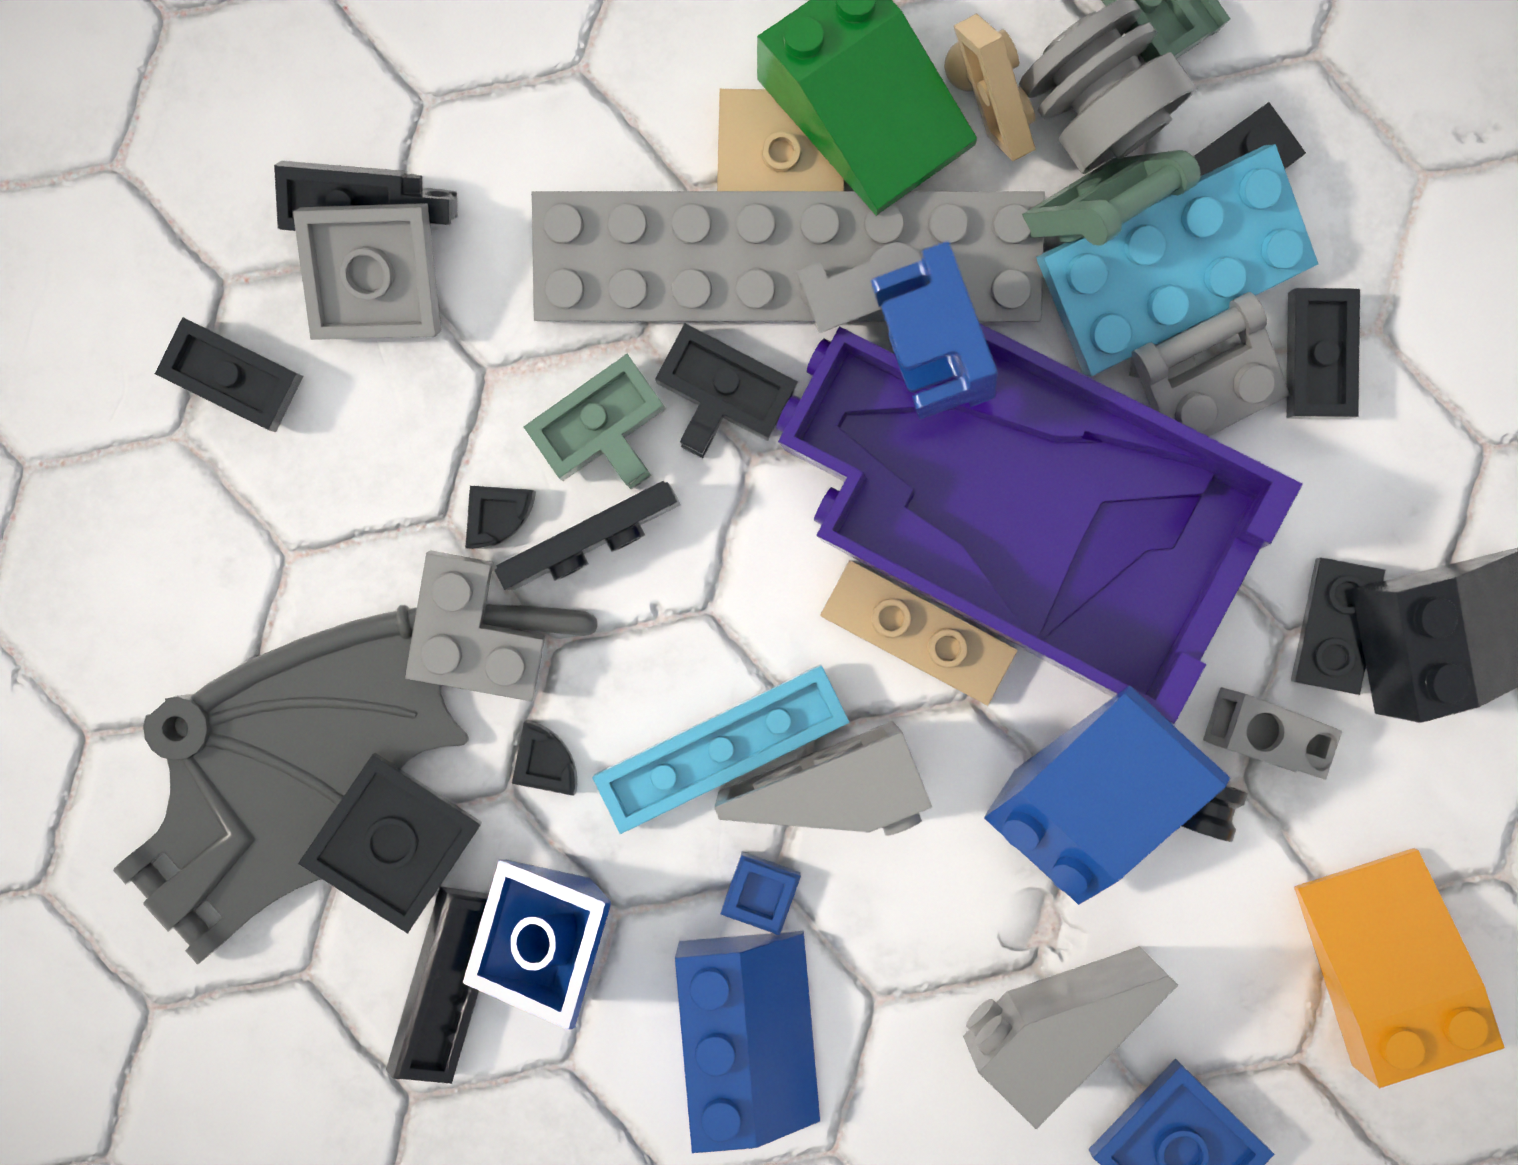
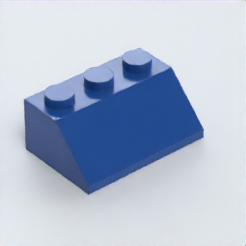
[675,931,820,1154]

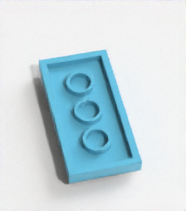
[1036,144,1318,376]

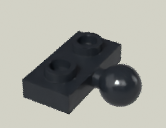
[1291,557,1386,695]

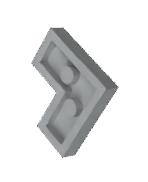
[405,550,545,702]

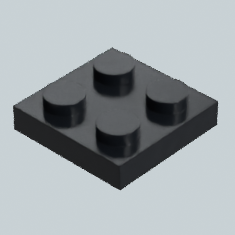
[298,753,482,934]

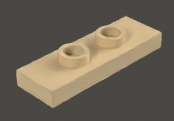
[819,560,1018,706]

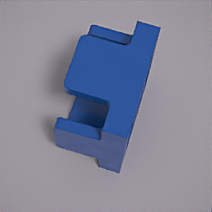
[871,240,997,419]

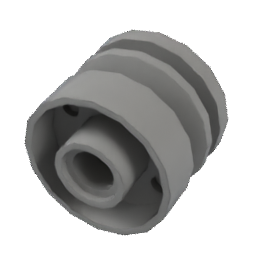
[1019,0,1197,174]

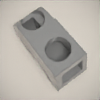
[796,242,922,333]
[1203,687,1342,780]

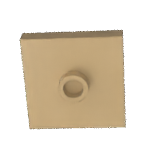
[717,88,844,191]

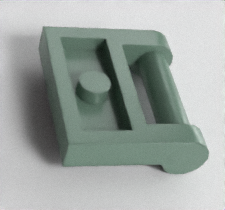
[1022,150,1201,246]

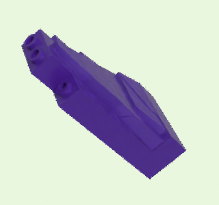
[776,323,1303,724]

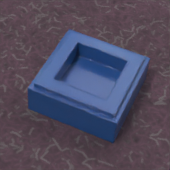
[720,851,801,936]

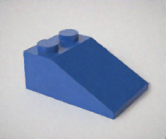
[984,685,1231,905]

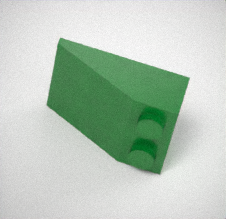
[757,0,977,216]

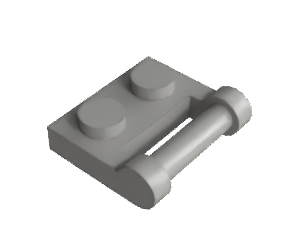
[1132,292,1290,437]

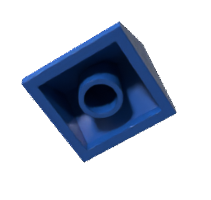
[463,860,612,1030]

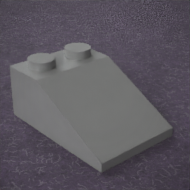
[714,721,932,835]
[963,946,1178,1130]

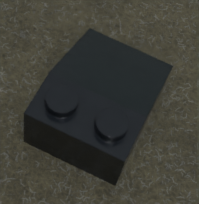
[1352,547,1518,723]

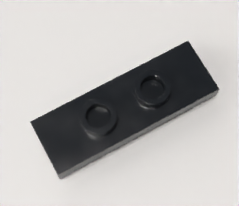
[494,481,681,590]
[386,886,489,1084]

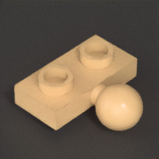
[944,14,1036,161]

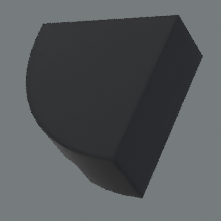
[465,485,536,549]
[512,720,577,796]

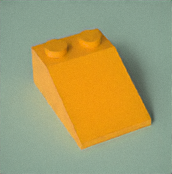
[1294,848,1505,1088]

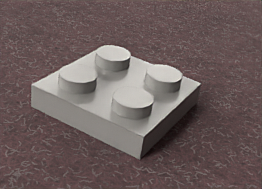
[293,203,441,340]

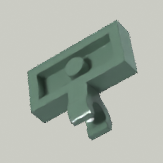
[523,354,666,490]

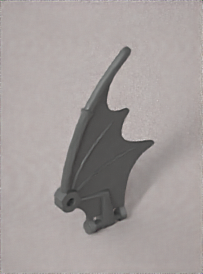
[113,604,598,965]

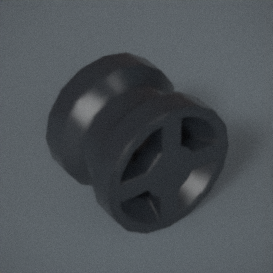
[1181,785,1248,842]

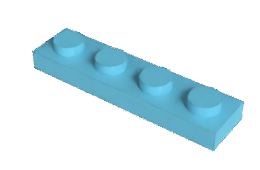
[592,664,850,834]

